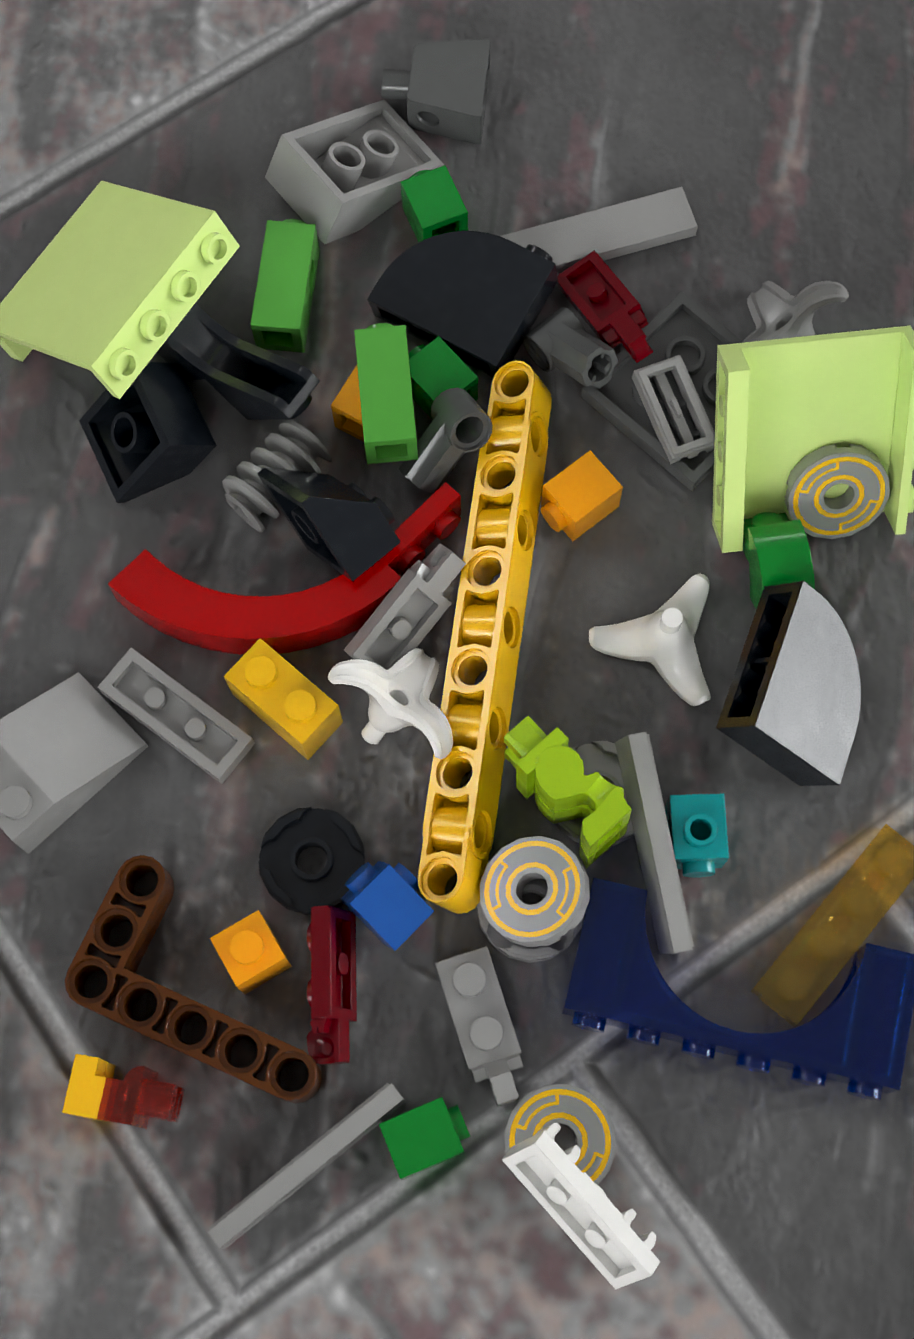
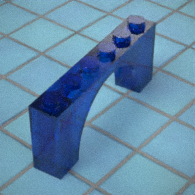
[562,878,914,1101]

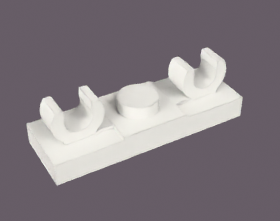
[502,1122,660,1290]

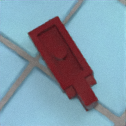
[557,250,653,363]
[306,905,357,1065]

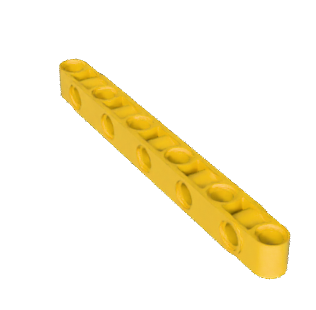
[418,360,552,914]

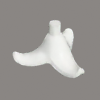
[589,573,711,706]
[328,648,453,759]

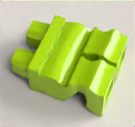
[504,716,632,869]

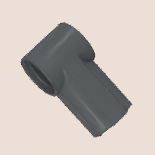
[522,307,618,388]
[399,388,493,494]

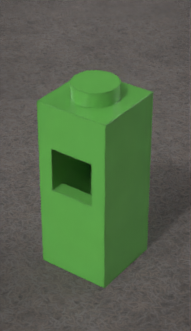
[250,219,320,353]
[354,323,418,464]

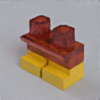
[62,1054,185,1129]

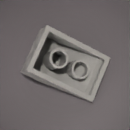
[265,100,444,244]
[0,672,149,854]

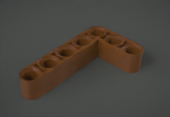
[65,855,322,1104]

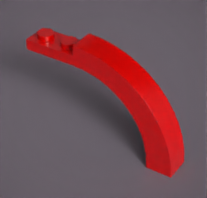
[108,482,461,654]

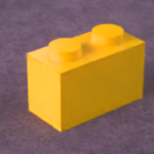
[224,638,343,760]

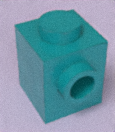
[664,793,729,878]

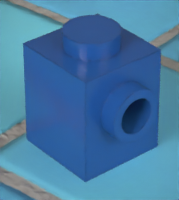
[341,861,434,951]

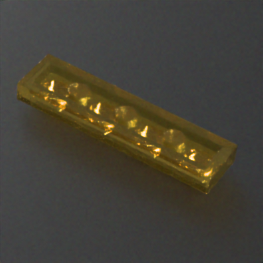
[751,824,914,1027]

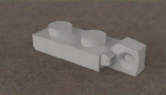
[344,544,466,670]
[435,946,523,1107]

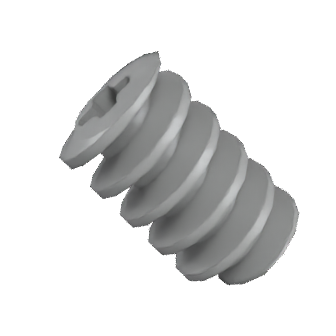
[222,419,332,533]

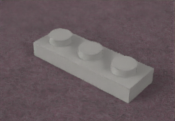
[97,648,255,784]

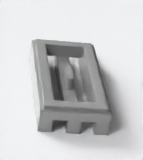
[632,355,715,465]

